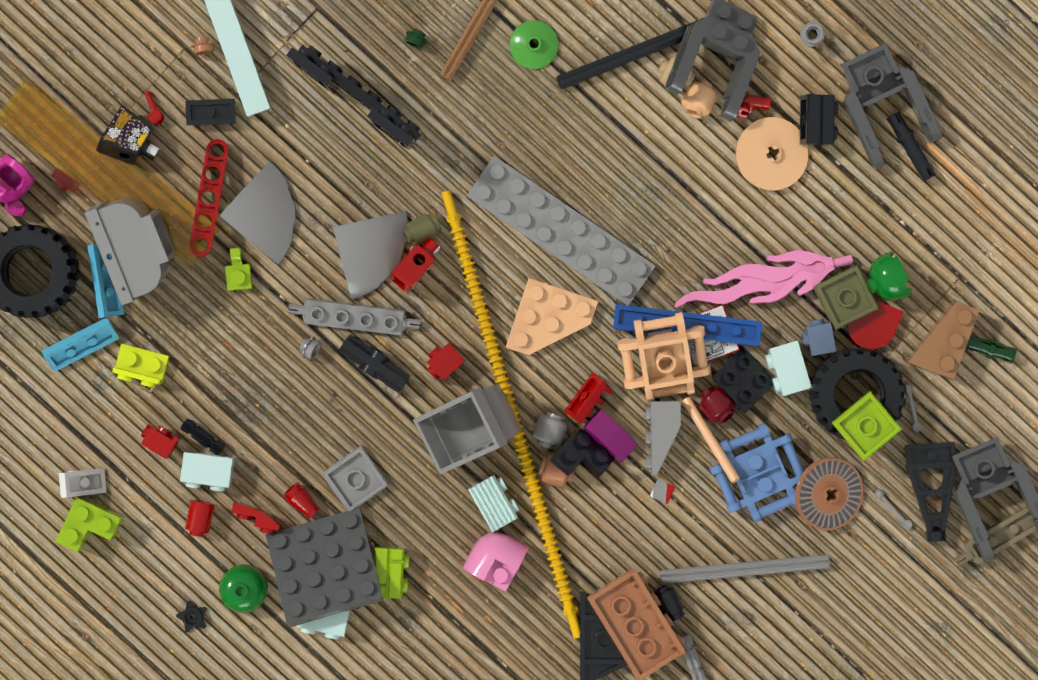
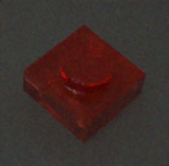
[51,168,80,192]

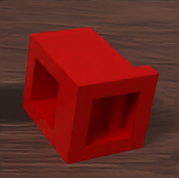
[141,424,182,459]

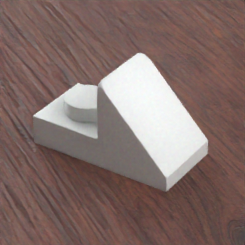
[59,468,107,498]

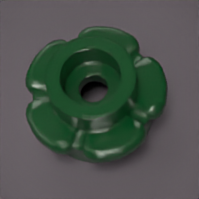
[404,28,428,50]

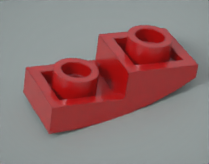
[231,502,281,534]

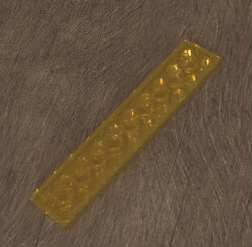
[0,81,221,267]

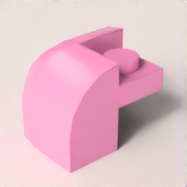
[463,532,529,592]

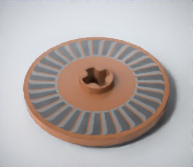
[795,457,863,531]

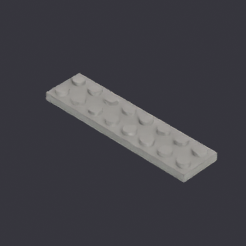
[467,156,655,306]

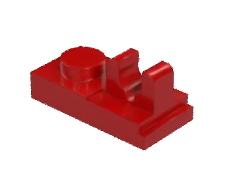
[564,372,612,424]

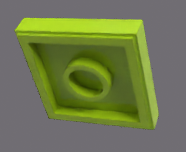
[831,391,902,461]

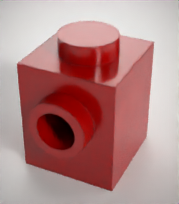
[427,343,465,380]

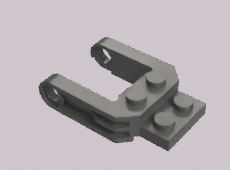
[665,0,760,121]
[840,43,942,170]
[952,437,1038,563]

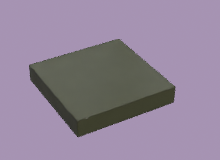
[813,265,879,331]

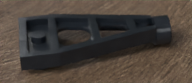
[905,442,956,542]

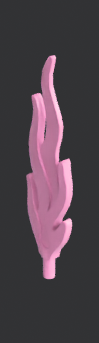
[674,250,853,308]

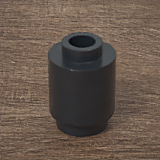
[654,585,685,622]

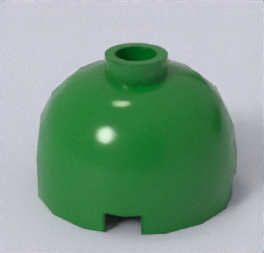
[867,251,912,301]
[219,564,268,613]

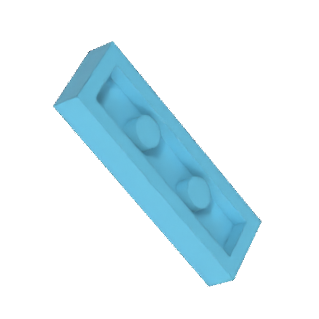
[87,244,124,318]
[42,317,120,372]

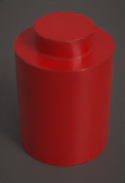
[185,499,215,537]

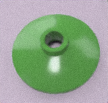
[510,20,558,69]

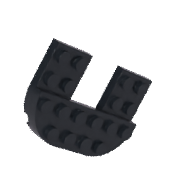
[286,45,421,150]

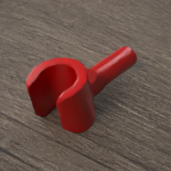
[144,91,164,126]

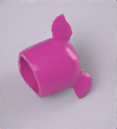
[0,153,36,216]

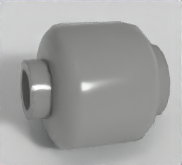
[532,412,568,449]

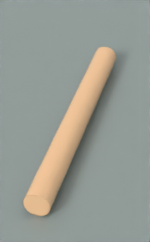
[682,397,740,483]

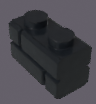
[800,94,838,146]

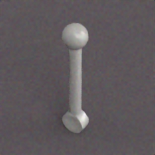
[904,382,922,432]
[875,489,912,530]

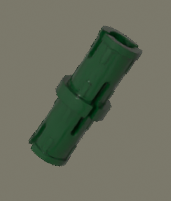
[966,335,1017,363]

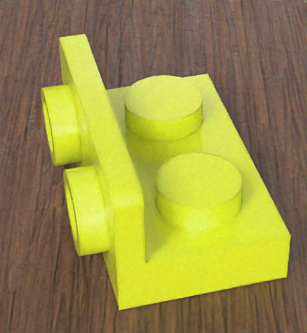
[112,344,170,388]

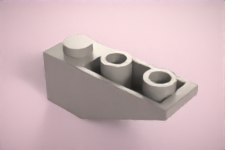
[645,401,681,475]

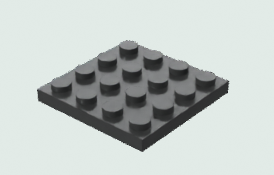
[266,507,384,628]

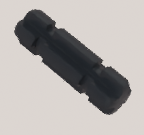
[181,419,225,455]

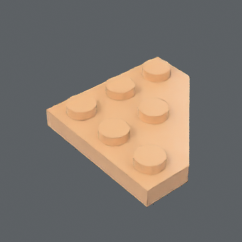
[505,278,598,355]

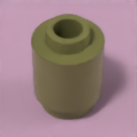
[403,212,441,245]

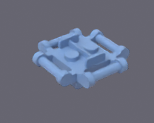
[709,423,804,523]

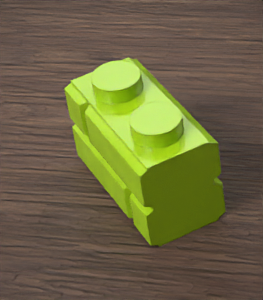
[374,546,410,599]

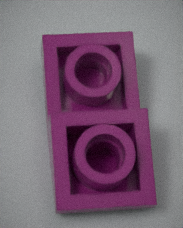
[583,409,638,462]

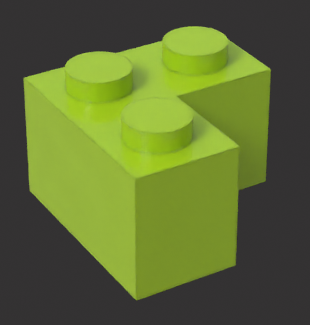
[55,496,125,552]

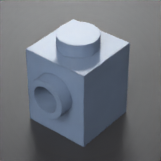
[801,319,836,356]

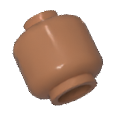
[538,452,576,488]

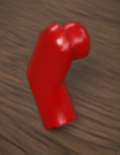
[737,95,771,118]

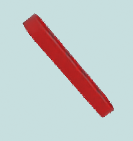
[190,139,228,257]

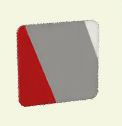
[650,479,675,504]

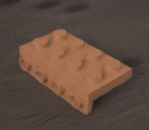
[586,569,687,680]

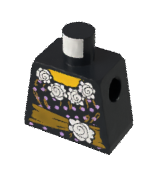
[96,105,160,165]

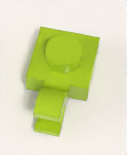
[225,247,253,291]

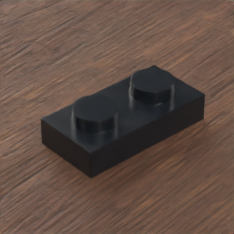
[185,99,236,126]

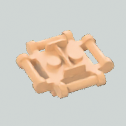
[617,312,711,402]

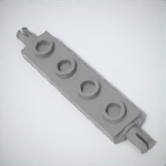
[288,298,421,335]

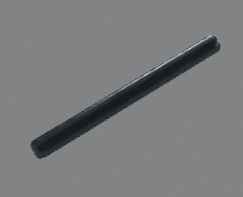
[556,17,705,89]

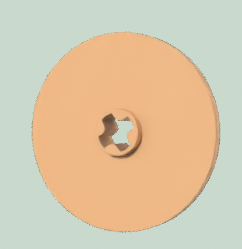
[736,117,808,191]

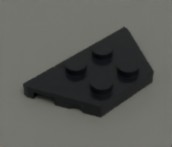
[580,591,627,680]

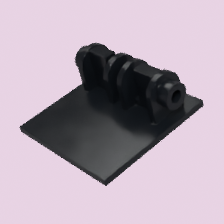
[712,347,773,413]

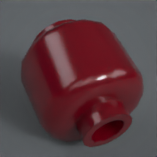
[699,387,735,424]

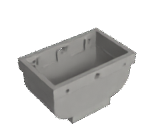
[84,197,176,306]
[413,384,521,475]

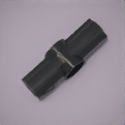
[338,334,410,393]

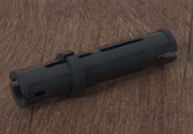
[886,111,936,182]

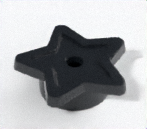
[176,601,207,632]

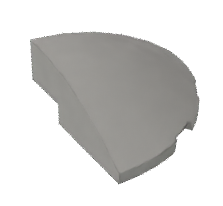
[220,162,296,264]
[333,211,408,300]

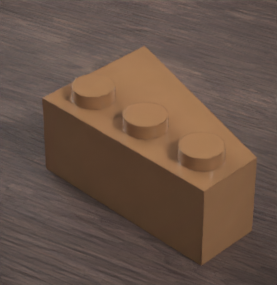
[904,301,980,379]

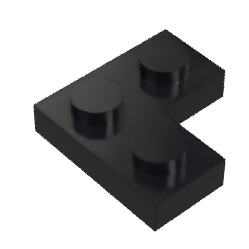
[550,426,615,478]

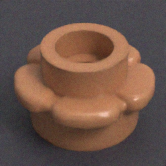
[191,37,215,55]

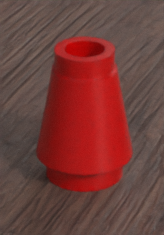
[284,482,319,519]

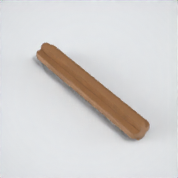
[440,0,498,81]

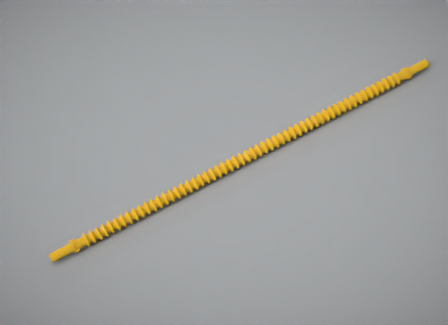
[441,190,580,639]

